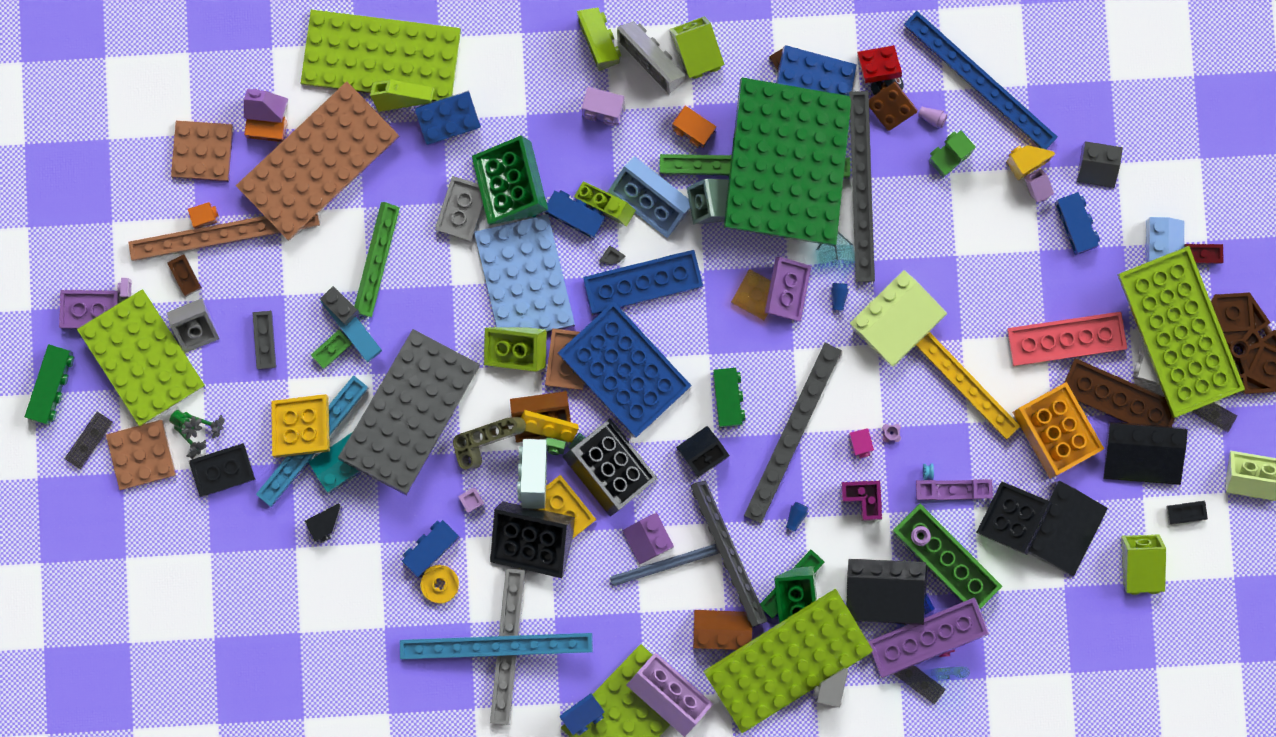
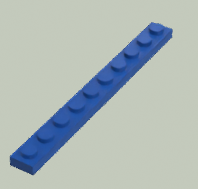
[903,10,1058,150]

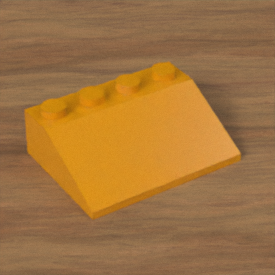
[1012,382,1104,479]

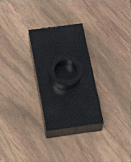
[1166,500,1208,525]

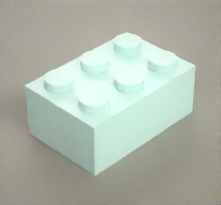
[517,439,547,509]

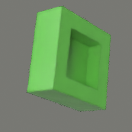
[546,437,566,455]

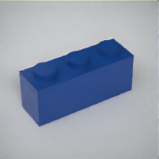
[544,190,605,240]
[1055,192,1100,255]
[402,520,460,578]

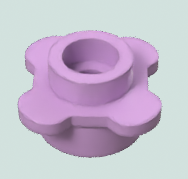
[882,423,901,443]

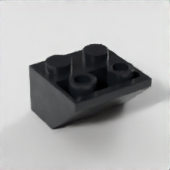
[676,426,730,479]

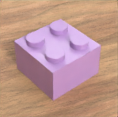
[581,86,625,126]

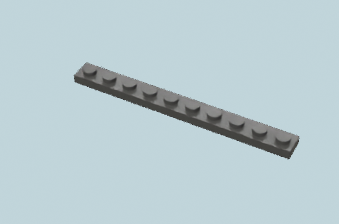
[849,91,875,282]
[744,342,842,524]

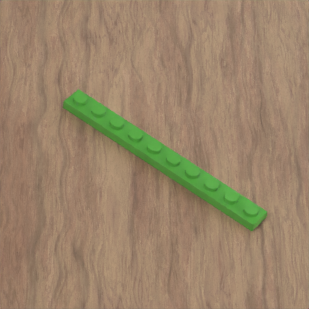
[660,154,850,178]

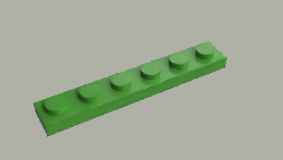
[354,202,400,317]

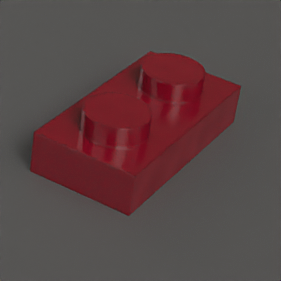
[1184,244,1224,264]

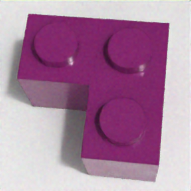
[840,480,882,521]

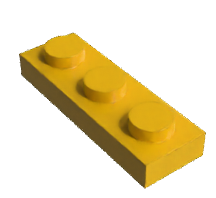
[521,410,579,443]

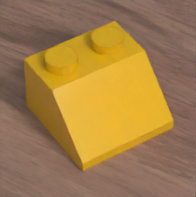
[1006,145,1055,181]

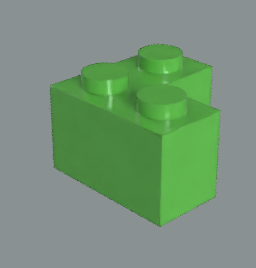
[929,130,976,178]

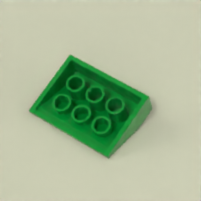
[472,135,548,225]

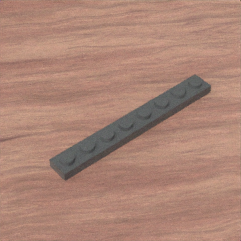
[690,480,768,627]

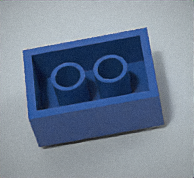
[415,90,481,145]

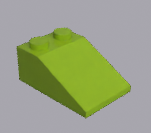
[484,327,547,372]

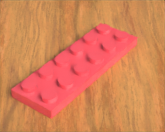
[1007,312,1127,366]

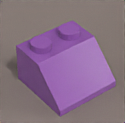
[622,512,674,565]

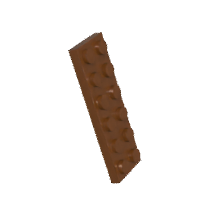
[1064,358,1175,426]

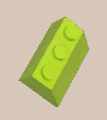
[577,7,622,71]

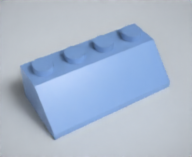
[608,156,690,238]
[1146,217,1185,262]

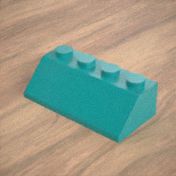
[308,432,361,494]

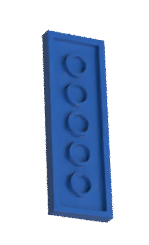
[583,250,704,315]

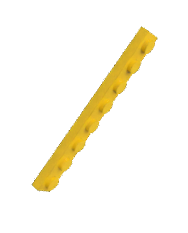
[915,332,1021,440]

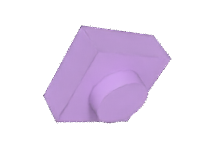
[117,277,132,299]
[458,487,485,513]

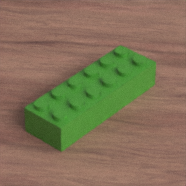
[891,503,1003,609]

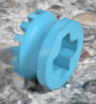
[923,463,934,480]

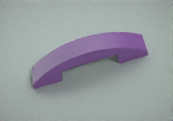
[916,479,993,500]

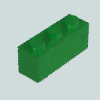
[713,367,746,428]

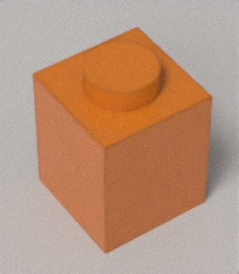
[188,202,219,229]

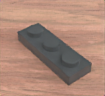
[252,310,277,370]

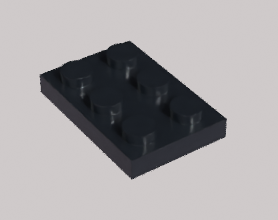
[189,443,256,498]

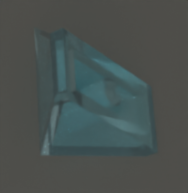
[815,231,855,269]

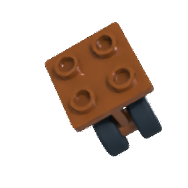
[869,77,918,131]

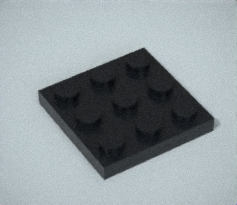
[976,481,1053,555]

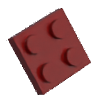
[857,45,902,83]

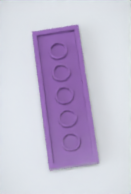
[868,598,990,678]

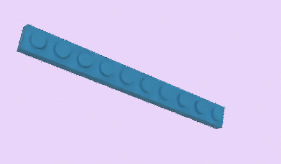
[400,633,593,659]

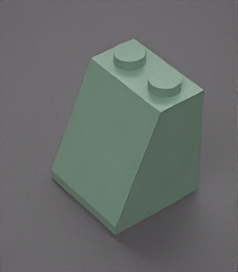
[687,179,729,225]

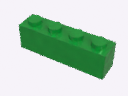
[24,344,75,426]

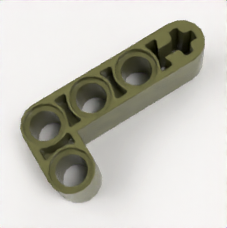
[453,417,526,470]

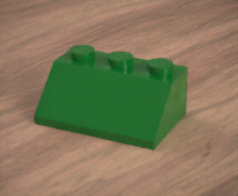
[774,566,817,623]

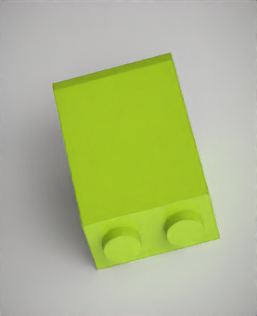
[669,16,725,79]
[1121,534,1167,595]

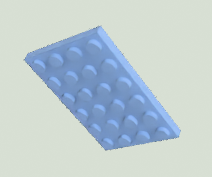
[474,214,575,332]

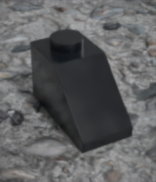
[304,503,342,544]

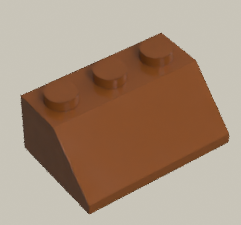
[510,391,571,443]
[693,610,752,650]

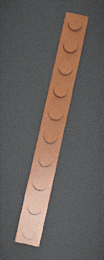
[128,214,320,261]

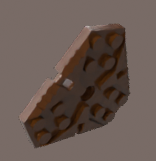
[1211,292,1276,395]

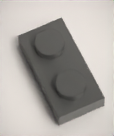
[320,286,360,326]

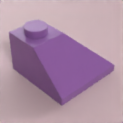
[244,89,288,123]

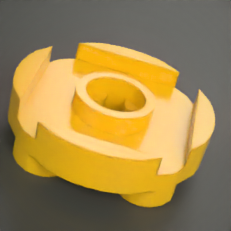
[420,565,459,604]

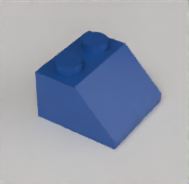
[559,693,605,736]

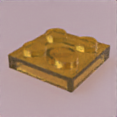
[731,269,771,321]

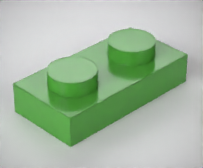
[311,329,352,369]

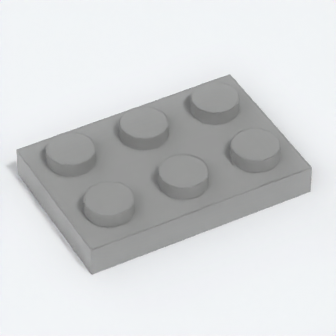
[435,176,483,242]

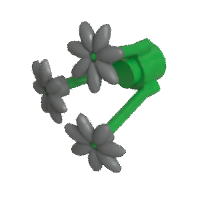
[169,410,225,459]

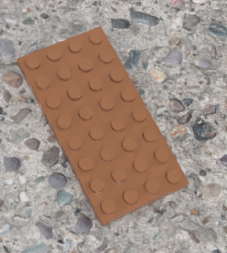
[235,81,400,241]

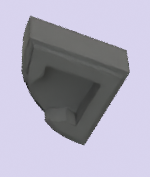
[599,245,626,265]

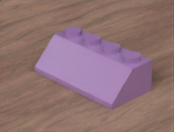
[626,652,713,737]

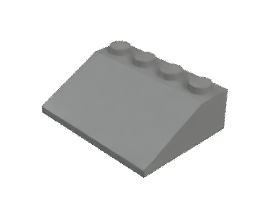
[617,21,686,94]

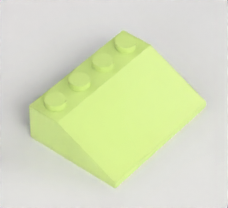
[850,270,947,367]

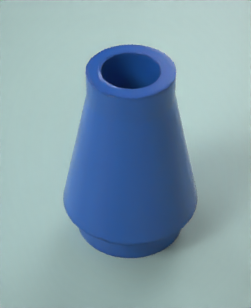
[830,283,849,311]
[786,501,809,532]

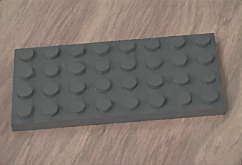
[338,329,480,496]

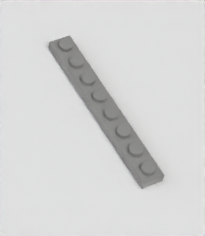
[490,568,526,725]

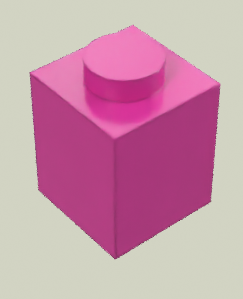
[848,428,874,459]

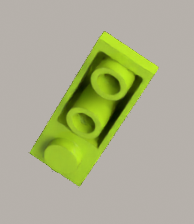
[370,80,434,112]
[574,181,636,227]

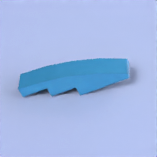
[320,301,382,363]

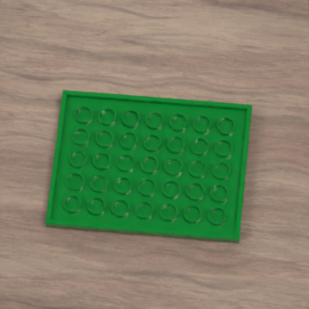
[724,77,851,246]

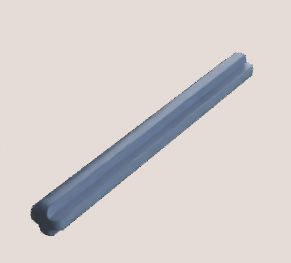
[610,544,720,586]

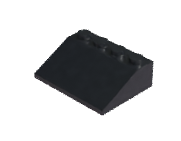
[562,418,657,516]
[1103,421,1188,485]
[1028,481,1108,577]
[490,501,575,578]
[846,559,928,625]

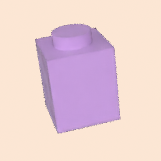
[1024,169,1054,202]

